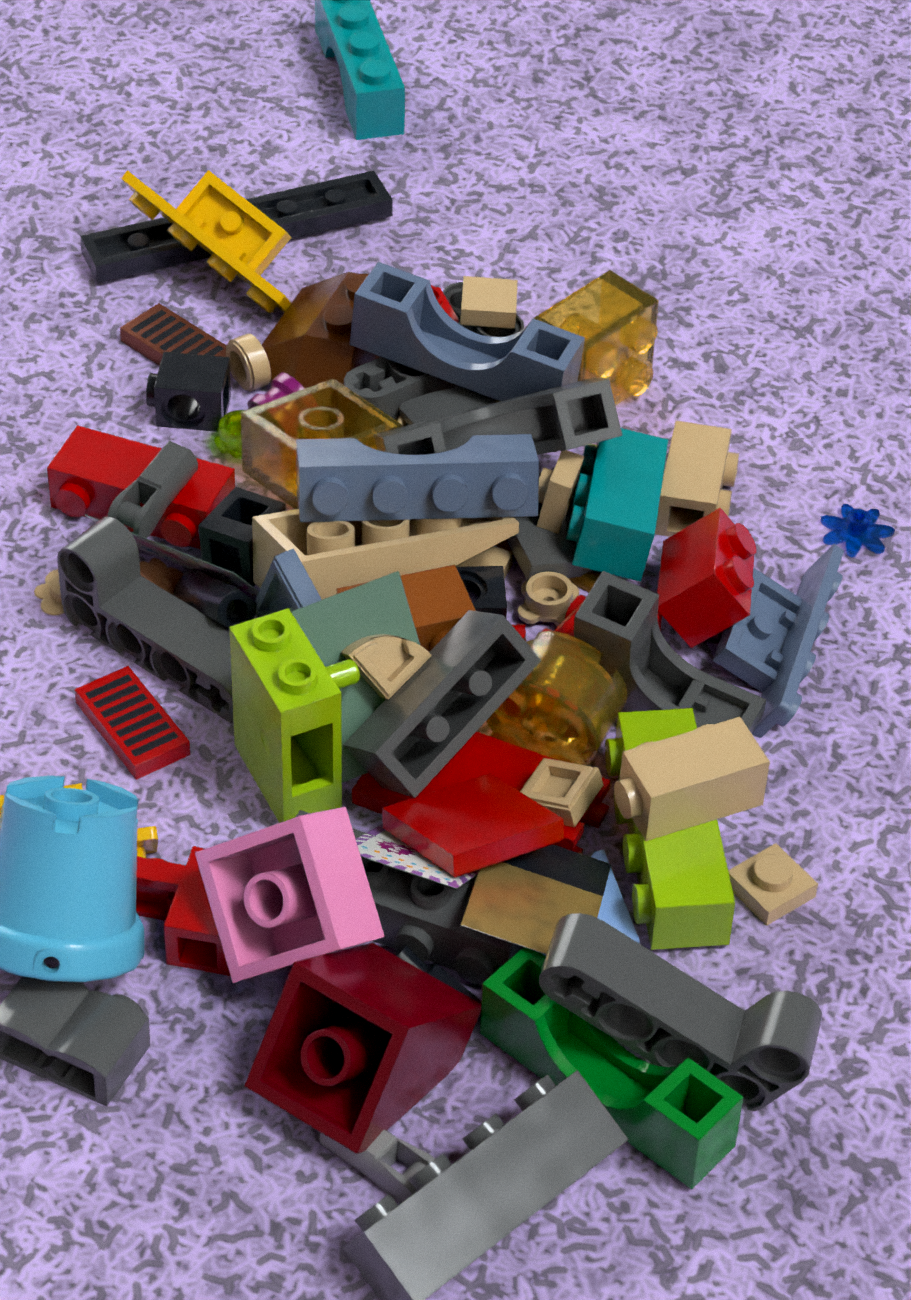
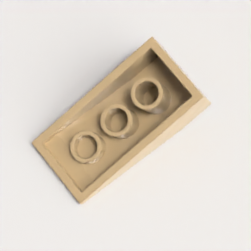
[252,509,519,600]

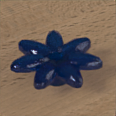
[820,504,895,558]

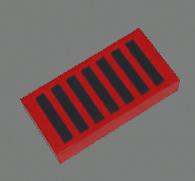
[74,666,191,780]

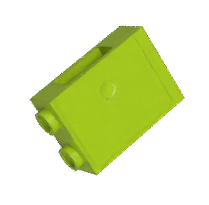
[229,608,360,823]

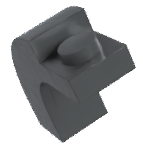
[574,571,766,734]

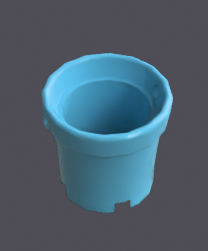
[0,776,145,982]

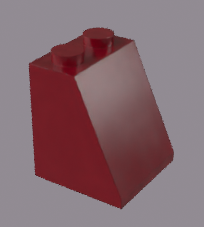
[244,943,481,1154]

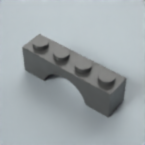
[373,377,622,455]

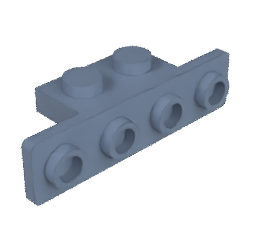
[713,544,844,738]

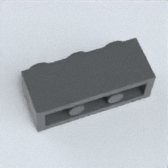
[343,610,542,798]

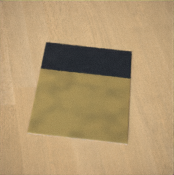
[461,844,611,954]

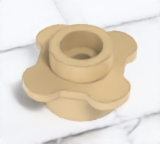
[518,571,579,626]

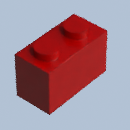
[657,507,757,648]

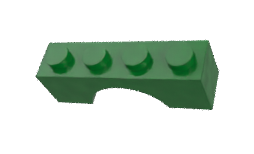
[480,947,744,1189]

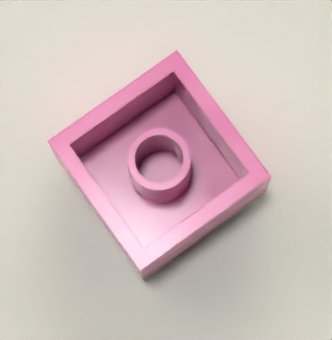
[195,807,385,983]

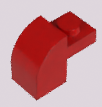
[136,846,231,976]

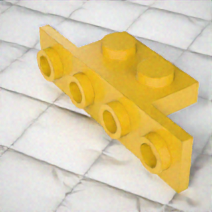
[121,170,291,314]

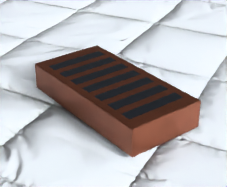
[120,303,227,366]

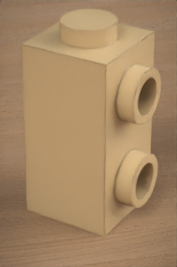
[655,421,739,537]
[614,717,770,841]

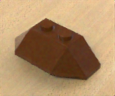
[262,272,380,431]

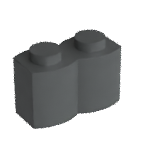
[0,967,150,1106]

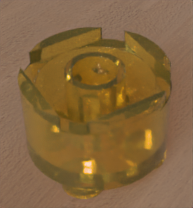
[486,631,627,766]

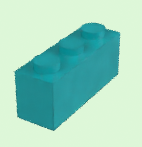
[566,428,669,582]

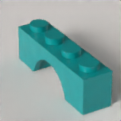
[315,0,405,140]

